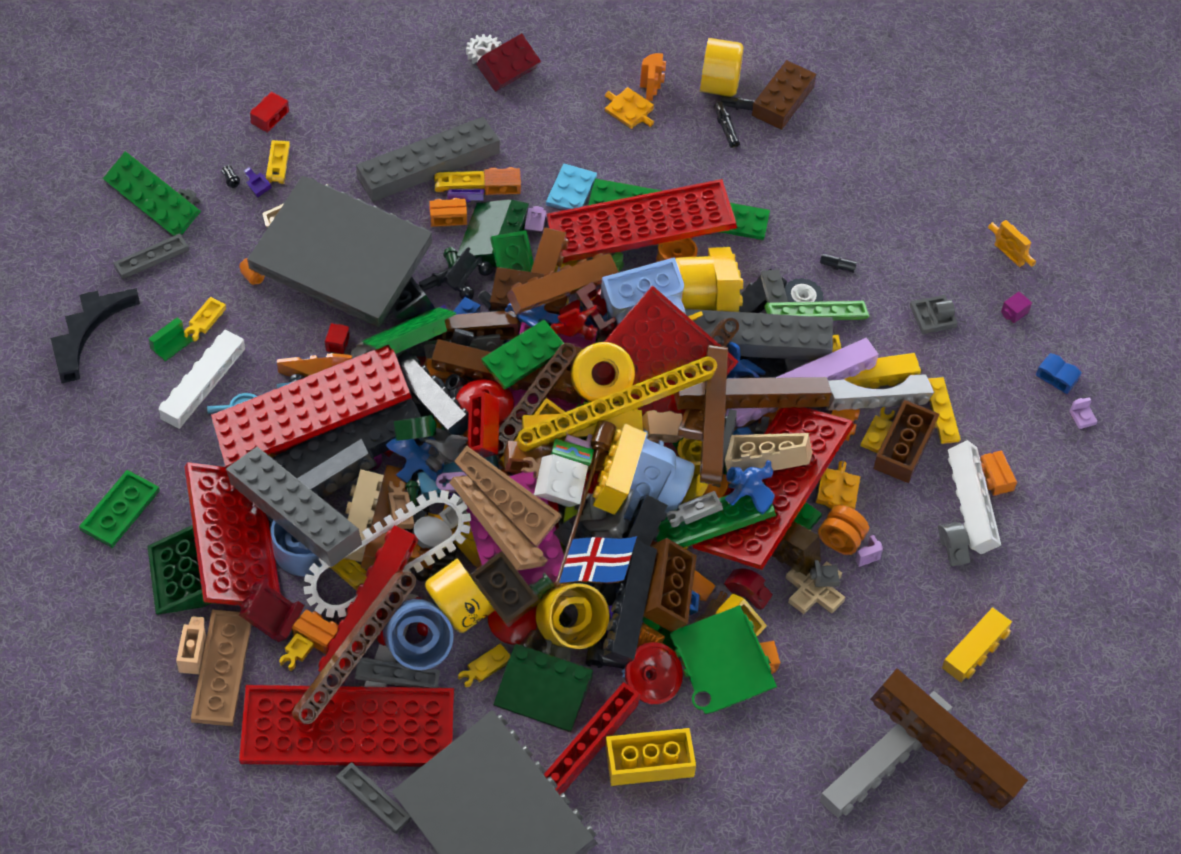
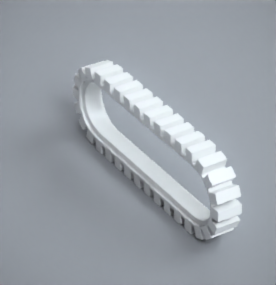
[304,490,471,618]

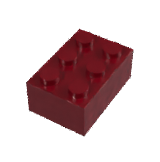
[476,33,541,92]

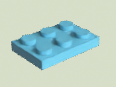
[546,163,597,210]

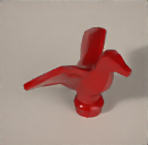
[550,299,598,342]

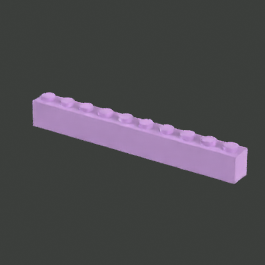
[724,338,879,429]

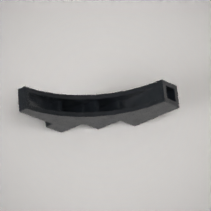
[50,288,140,384]

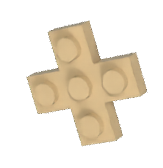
[786,562,845,614]

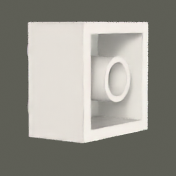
[534,454,588,507]

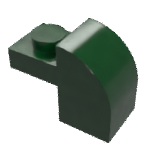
[394,415,437,441]

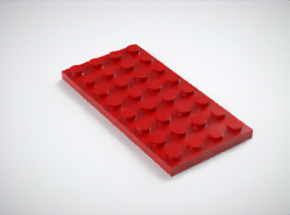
[184,462,281,606]

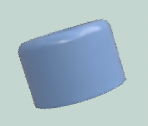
[271,520,322,576]
[383,599,453,670]

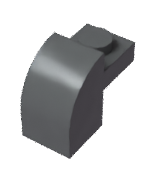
[938,522,970,566]

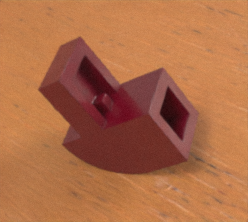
[724,568,773,610]

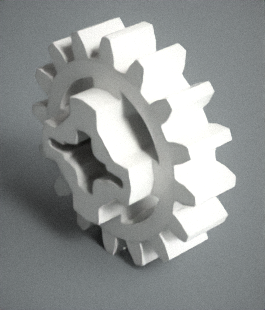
[466,34,502,64]

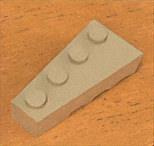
[725,433,812,472]
[345,469,384,562]

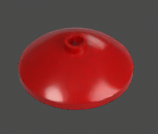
[456,379,514,425]
[488,606,542,645]
[625,642,683,705]

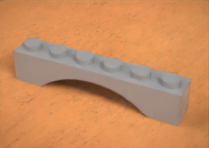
[826,374,934,411]

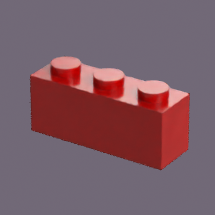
[468,392,500,458]

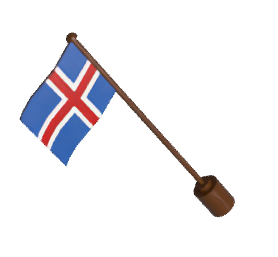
[553,420,637,587]

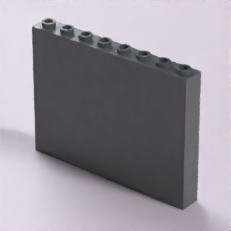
[247,175,432,328]
[392,710,598,854]

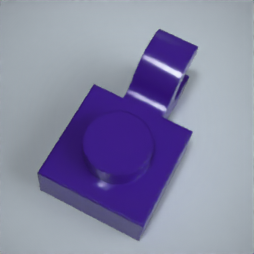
[244,167,272,198]

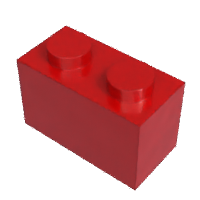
[250,91,289,133]

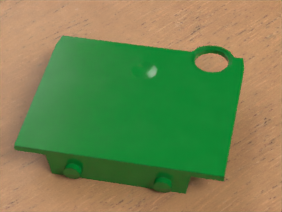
[362,308,456,354]
[670,605,777,714]

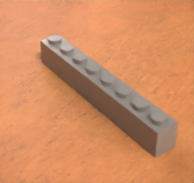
[820,691,952,818]

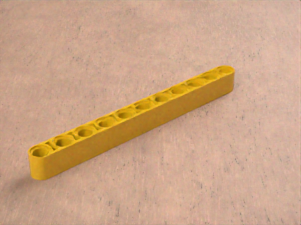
[517,357,717,451]

